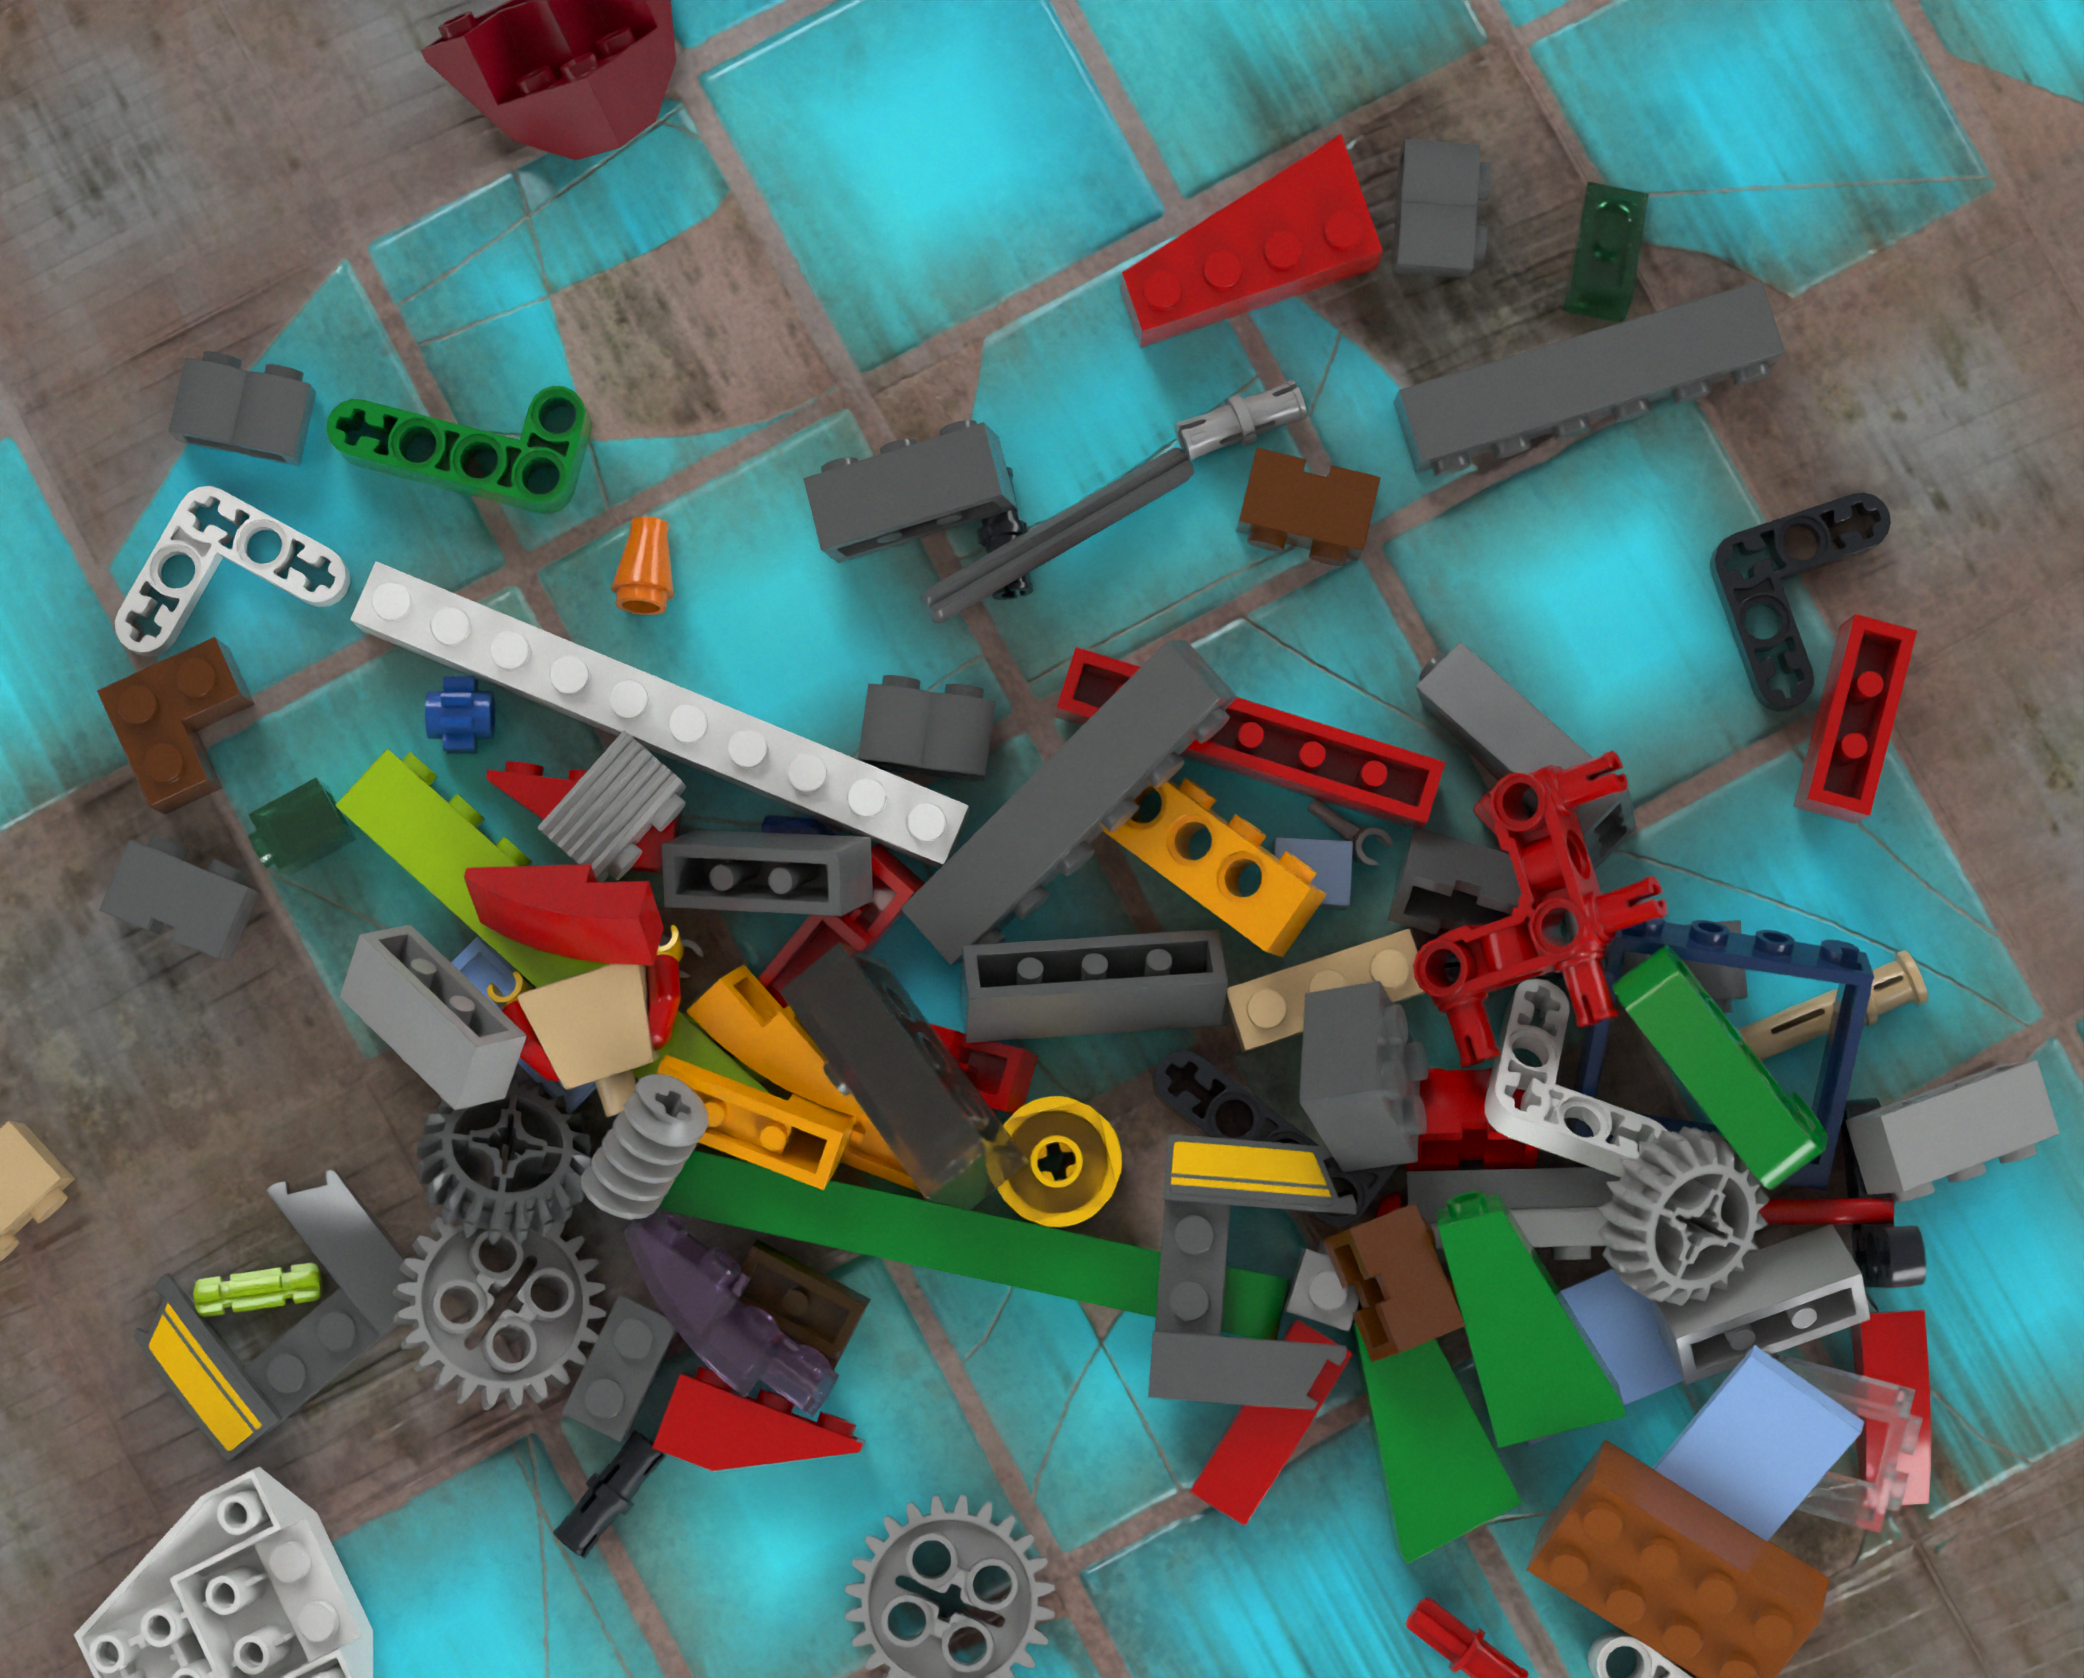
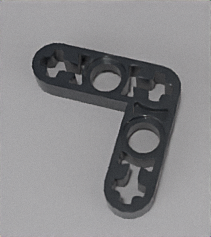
[1710,493,1891,712]
[1841,1098,1926,1288]

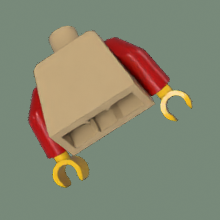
[487,925,684,1117]

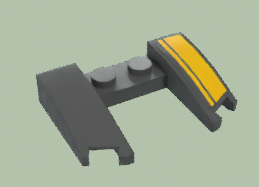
[1148,1134,1357,1410]
[133,1170,414,1462]

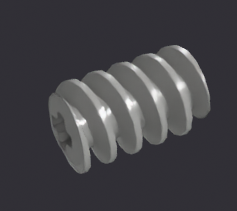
[580,1074,708,1219]

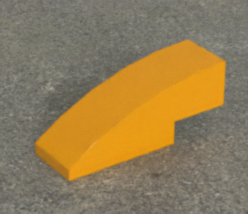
[686,964,888,1117]

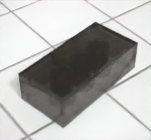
[779,942,1029,1211]

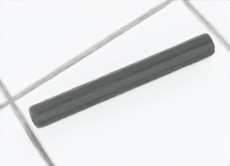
[920,448,1194,623]

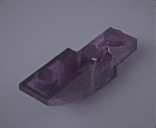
[624,1208,839,1418]

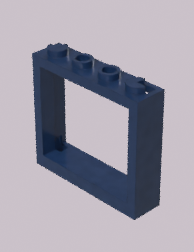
[1566,917,1874,1190]

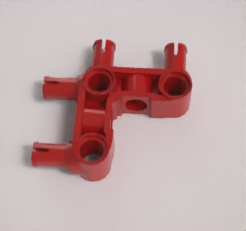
[1413,750,1668,1067]

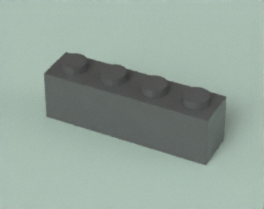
[960,929,1228,1043]

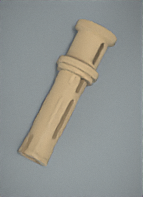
[1736,950,1928,1060]

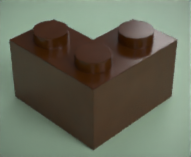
[97,637,255,815]

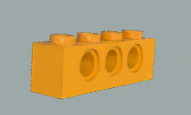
[1103,777,1327,957]

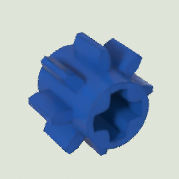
[425,676,495,754]

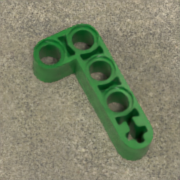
[326,386,592,514]
[1612,945,1828,1190]

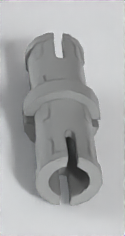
[1175,380,1307,461]

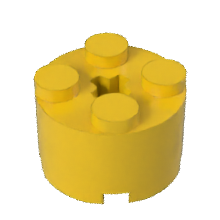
[991,1096,1122,1227]

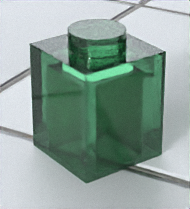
[248,777,357,876]

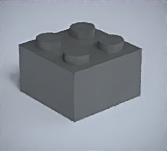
[1300,981,1428,1172]

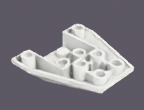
[74,1467,373,1678]

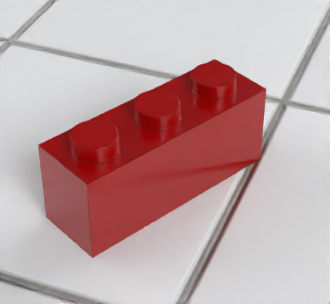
[1793,614,1917,824]

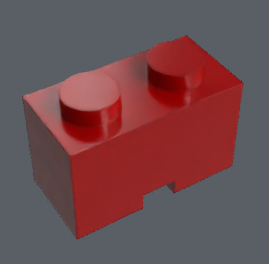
[1406,1067,1538,1172]

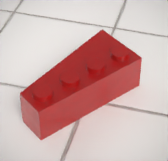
[1120,134,1383,348]

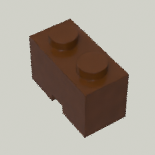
[1236,447,1381,566]
[1323,1203,1465,1362]

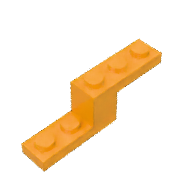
[657,1054,985,1208]

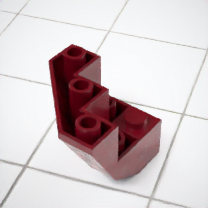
[420,0,676,161]

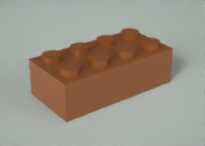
[1526,1440,1829,1678]

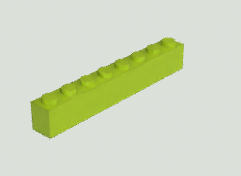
[335,749,772,1151]

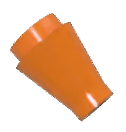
[611,516,674,615]

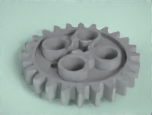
[393,1216,606,1410]
[845,1494,1055,1678]

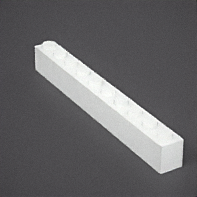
[350,561,970,869]

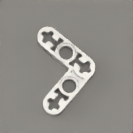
[115,486,351,657]
[1485,978,1667,1178]

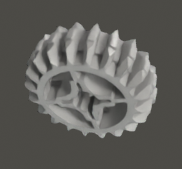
[1597,1126,1770,1306]

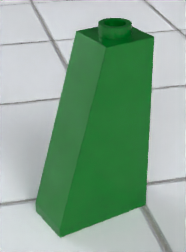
[1436,1191,1626,1448]
[1350,1303,1522,1564]

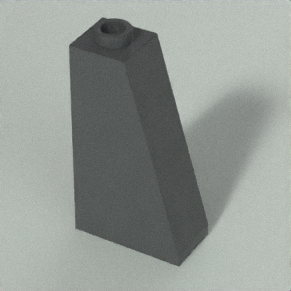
[1416,641,1637,870]

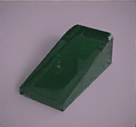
[1563,181,1649,322]

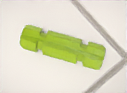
[193,1263,323,1317]

